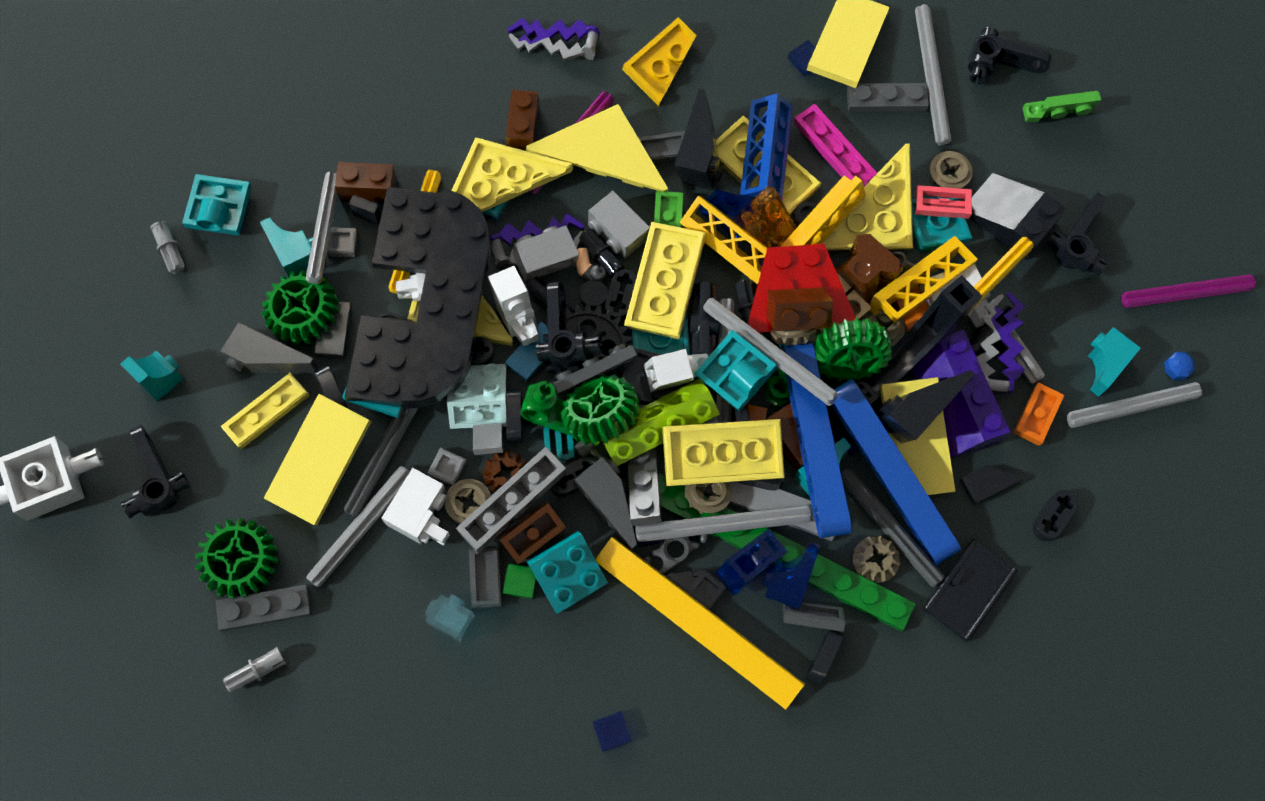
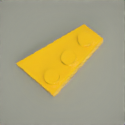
[622,17,697,106]

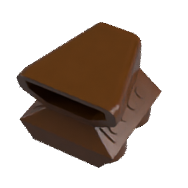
[835,234,903,307]

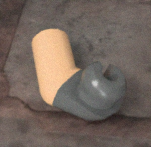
[576,248,606,282]

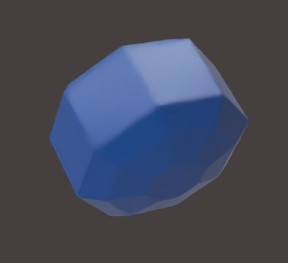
[1164,352,1195,380]

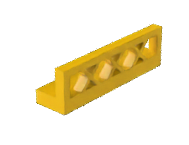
[780,176,866,247]
[679,195,767,284]
[870,236,978,323]

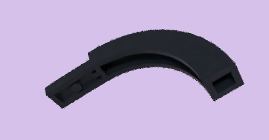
[826,275,982,437]

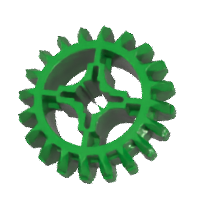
[261,269,339,345]
[814,317,892,382]
[561,373,640,446]
[195,518,279,599]

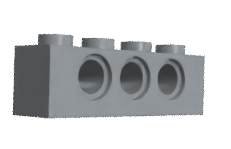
[456,447,566,554]

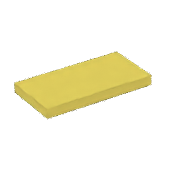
[807,0,889,88]
[716,116,821,221]
[624,222,706,340]
[879,377,955,495]
[264,394,372,525]
[662,419,784,486]

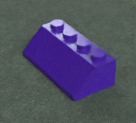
[911,329,1010,459]

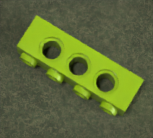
[602,379,720,466]

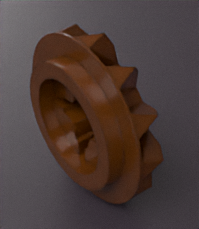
[483,450,527,493]

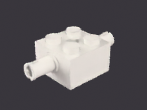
[0,436,104,521]

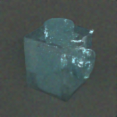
[425,594,475,643]

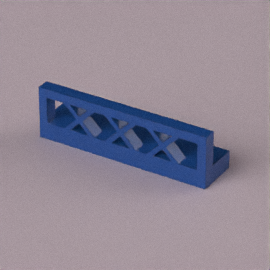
[740,93,793,203]

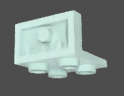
[447,364,506,429]

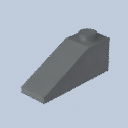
[220,323,318,373]
[573,457,637,549]

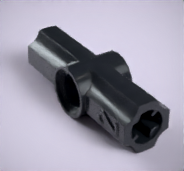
[689,282,719,357]

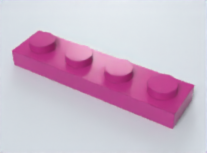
[793,104,877,187]

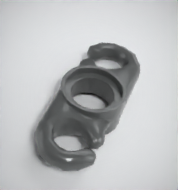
[644,534,709,575]

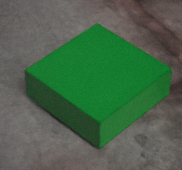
[503,564,536,600]

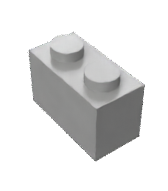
[588,191,650,259]
[512,226,579,282]

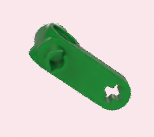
[520,381,572,436]

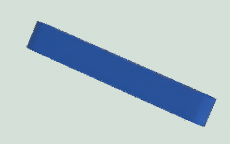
[781,341,851,538]
[831,379,961,566]

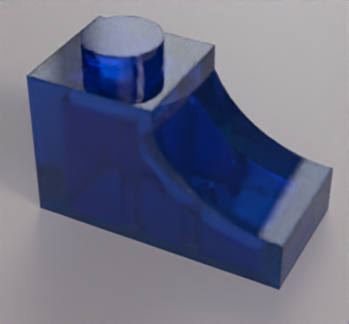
[699,189,765,241]
[716,529,788,596]
[763,542,820,609]

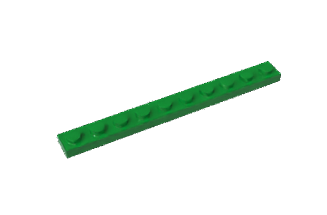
[659,473,915,632]

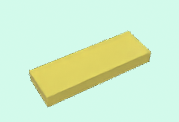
[221,373,310,450]

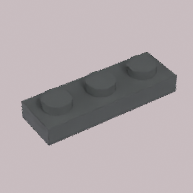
[847,83,929,112]
[553,344,637,396]
[628,447,662,526]
[216,585,312,632]

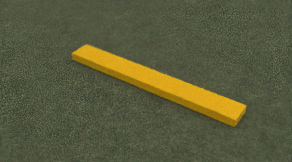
[595,536,804,709]

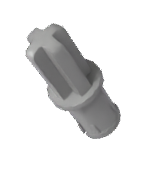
[150,221,185,274]
[223,647,286,692]

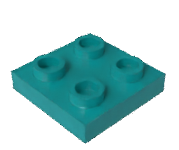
[182,174,252,236]
[694,330,778,412]
[527,531,608,614]

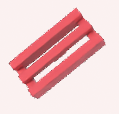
[915,185,972,219]

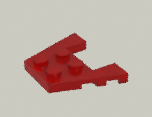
[748,244,856,334]

